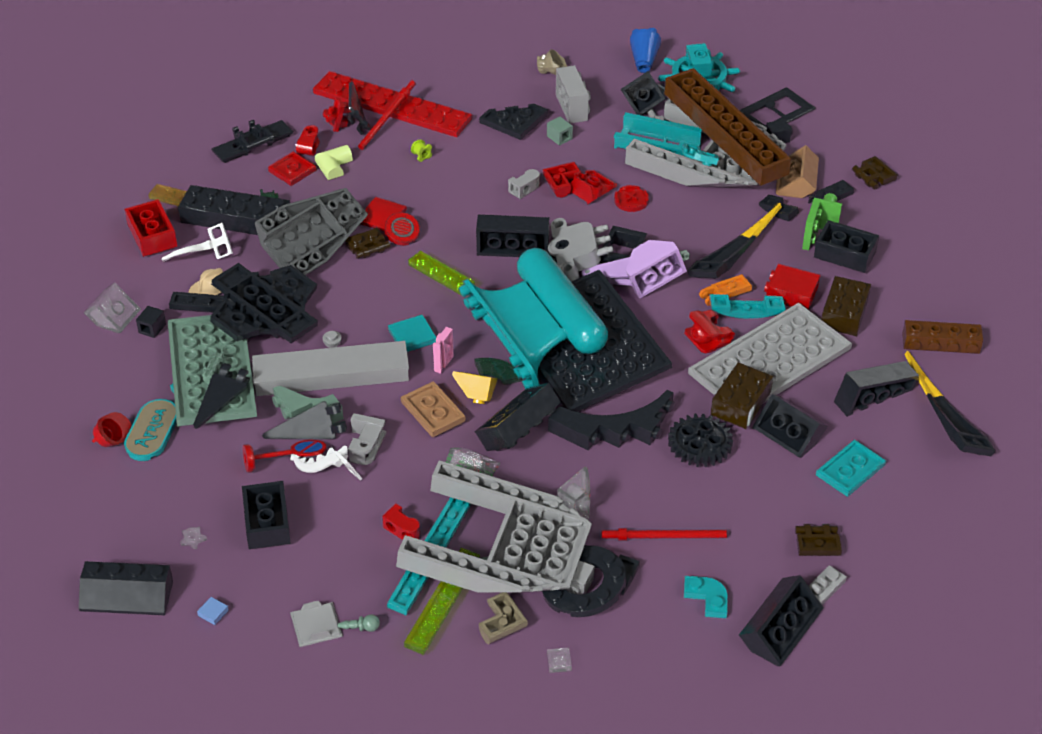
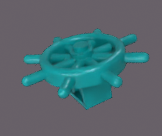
[658,43,740,92]

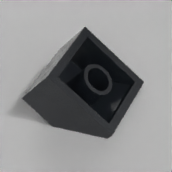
[620,71,666,115]

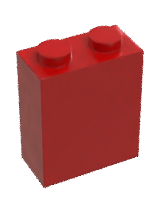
[764,264,820,310]

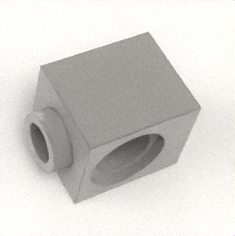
[566,561,594,595]

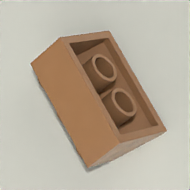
[776,145,819,198]

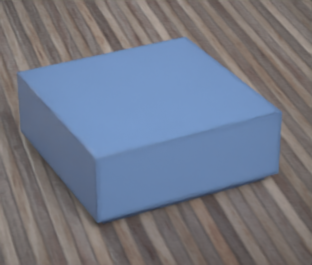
[197,597,229,625]

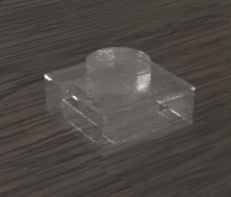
[547,648,572,673]

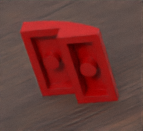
[361,197,407,231]

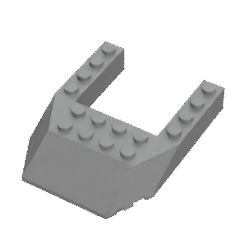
[625,99,786,187]
[396,460,592,592]

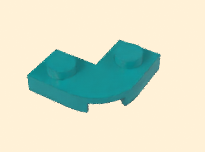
[682,143,719,166]
[684,576,727,618]

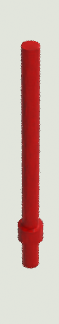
[358,80,416,150]
[601,528,727,541]

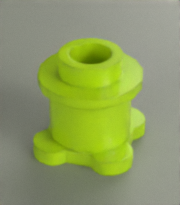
[411,139,432,162]

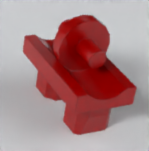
[322,97,351,132]

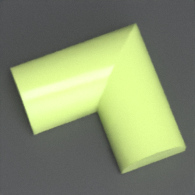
[315,145,353,180]

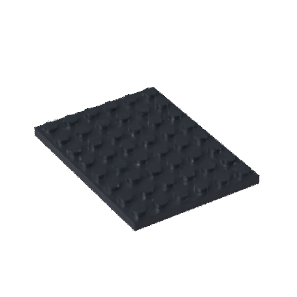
[538,270,672,412]

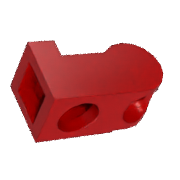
[382,504,420,539]

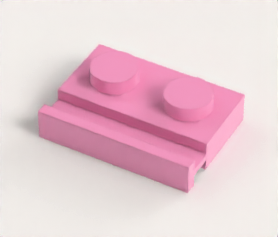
[433,327,454,374]

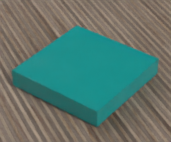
[388,315,436,352]

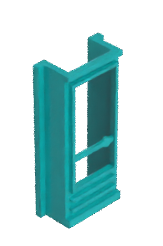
[614,112,702,160]

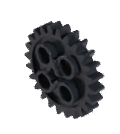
[668,413,733,467]

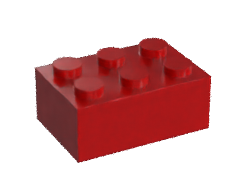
[124,199,178,257]

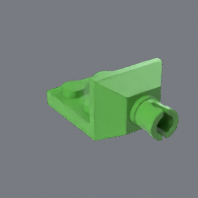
[802,193,842,250]

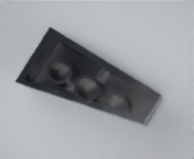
[834,361,919,417]

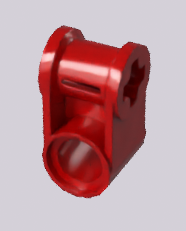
[296,125,320,156]

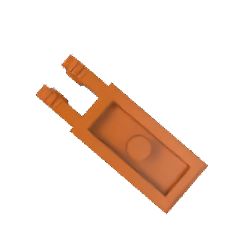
[699,274,752,306]

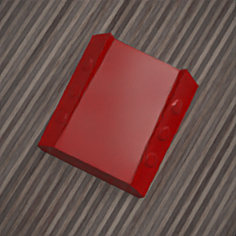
[569,170,617,205]

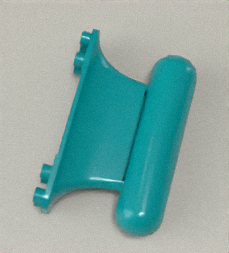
[458,248,608,389]

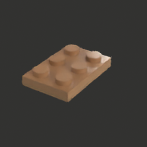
[401,381,466,438]

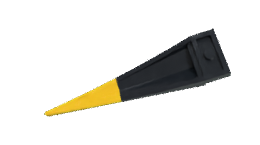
[687,203,782,279]
[904,351,995,456]

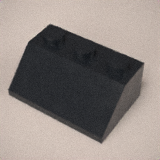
[752,394,828,458]

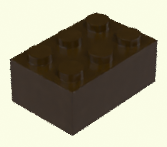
[821,276,871,336]
[711,362,773,429]

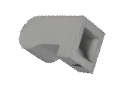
[508,169,540,199]

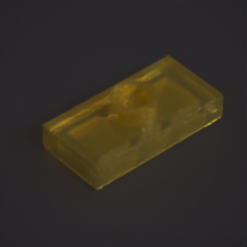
[149,184,187,206]

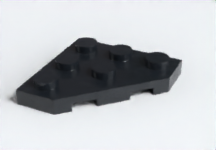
[479,104,548,140]

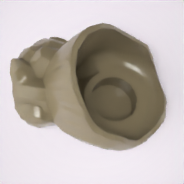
[537,49,567,75]

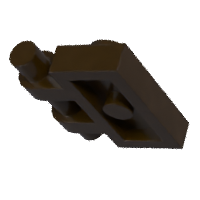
[852,156,897,190]
[345,228,390,259]
[795,524,842,556]

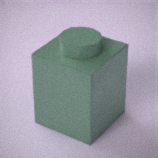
[547,117,573,146]

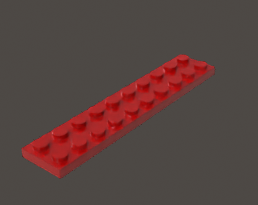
[313,71,472,138]

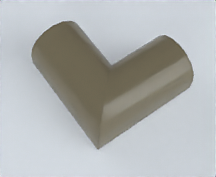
[479,592,528,644]

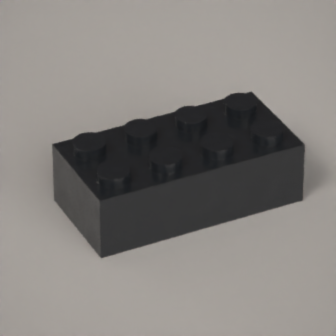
[476,214,550,257]
[475,383,561,451]

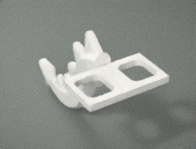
[162,223,233,262]
[290,446,362,481]

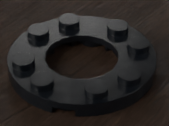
[542,545,626,617]

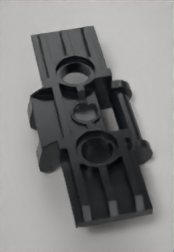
[211,120,293,163]

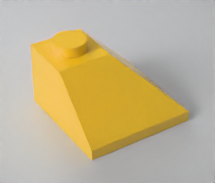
[452,371,498,404]

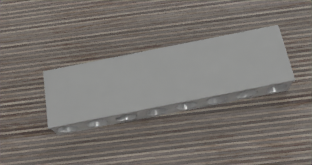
[252,341,409,396]

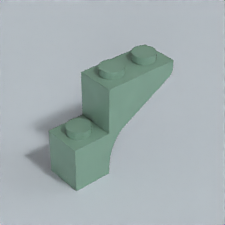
[272,386,344,424]

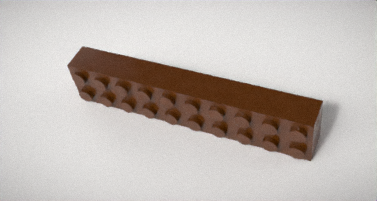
[665,68,791,186]

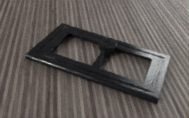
[739,87,815,127]

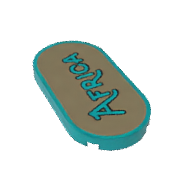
[124,399,177,461]

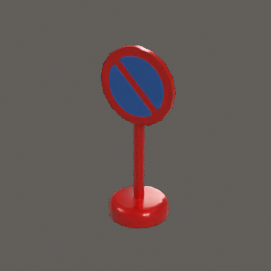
[243,440,327,473]

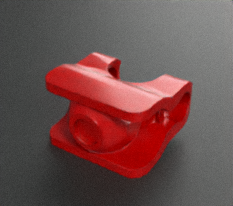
[684,310,735,353]

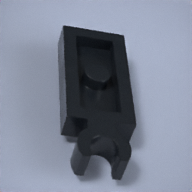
[808,180,854,204]

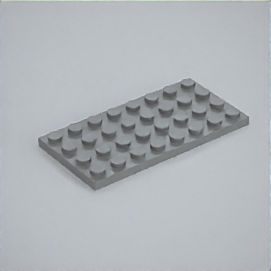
[688,303,852,403]

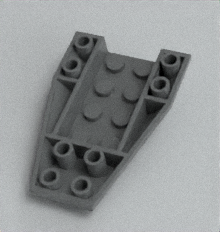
[255,188,368,275]

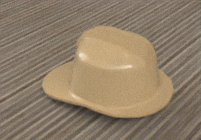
[189,268,223,295]

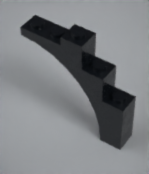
[548,390,675,451]

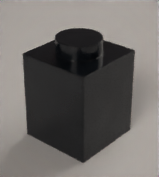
[766,119,793,143]
[136,306,166,338]

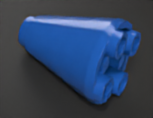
[630,28,661,73]

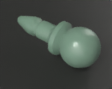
[337,614,380,632]

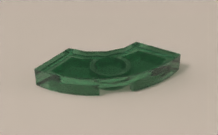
[474,358,522,385]

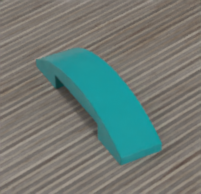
[709,294,785,319]

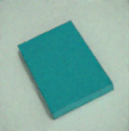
[816,439,886,497]

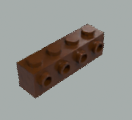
[902,320,983,354]

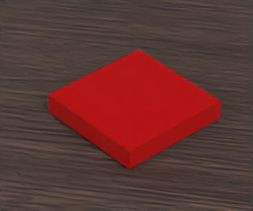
[268,151,317,186]

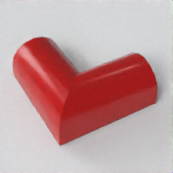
[543,162,581,198]

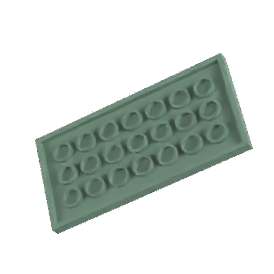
[168,315,257,426]

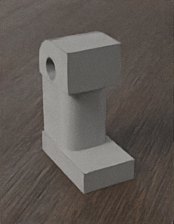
[348,413,386,465]

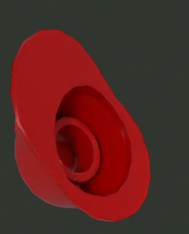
[92,412,132,447]

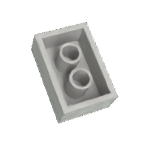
[556,66,591,124]

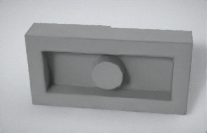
[809,565,847,605]

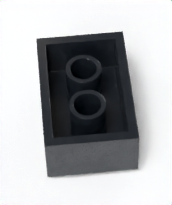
[814,220,879,273]
[242,481,291,549]

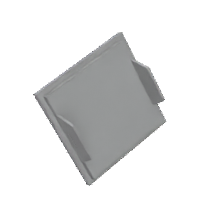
[290,601,343,647]

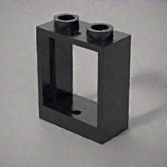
[599,226,647,264]

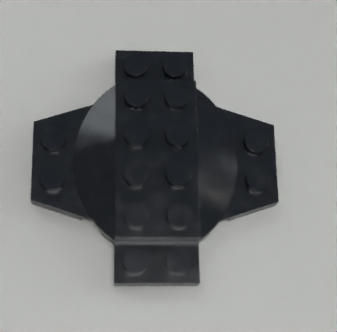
[210,263,318,343]

